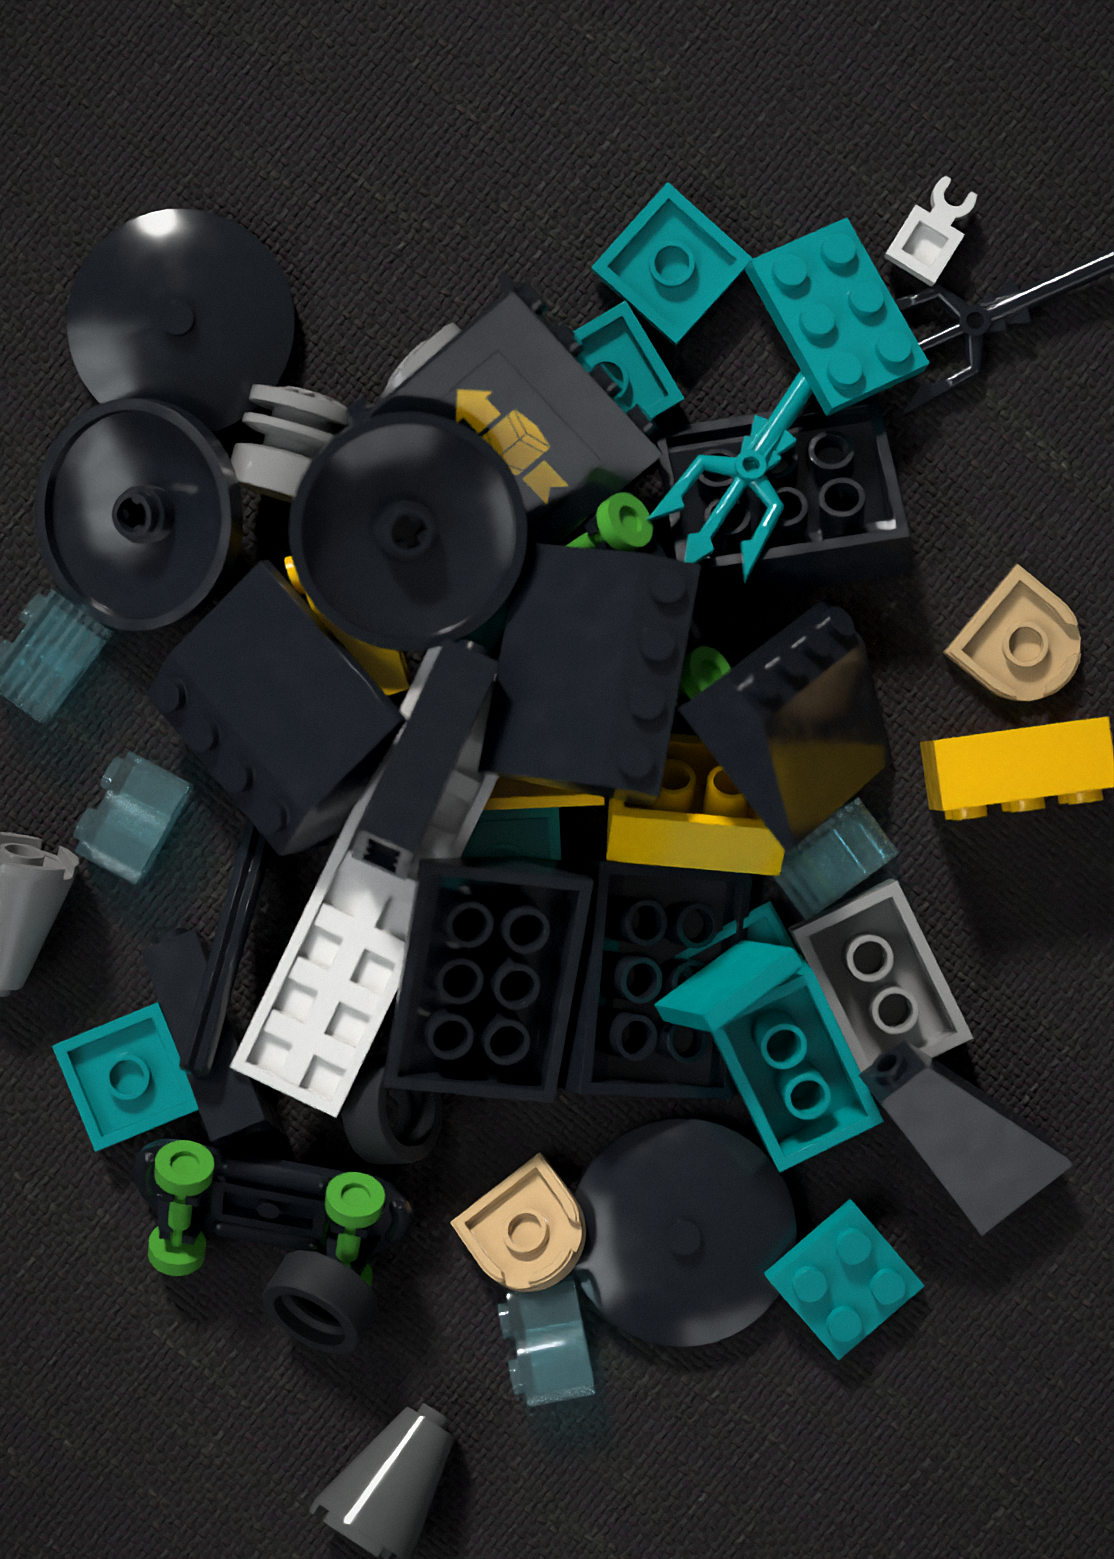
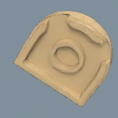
[943,564,1081,702]
[450,1152,586,1292]

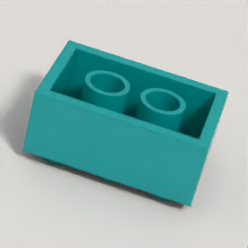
[711,954,884,1172]

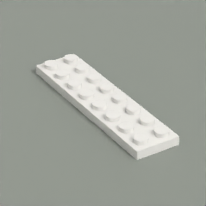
[230,646,499,1117]

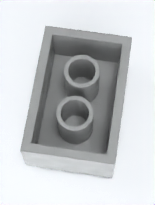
[788,879,973,1073]

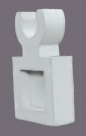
[884,176,977,287]

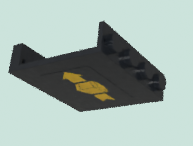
[346,272,663,545]

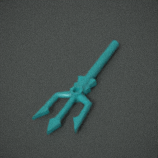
[646,370,813,583]

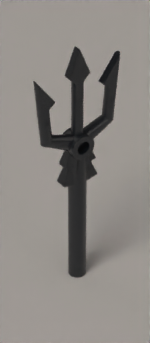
[894,247,1114,418]

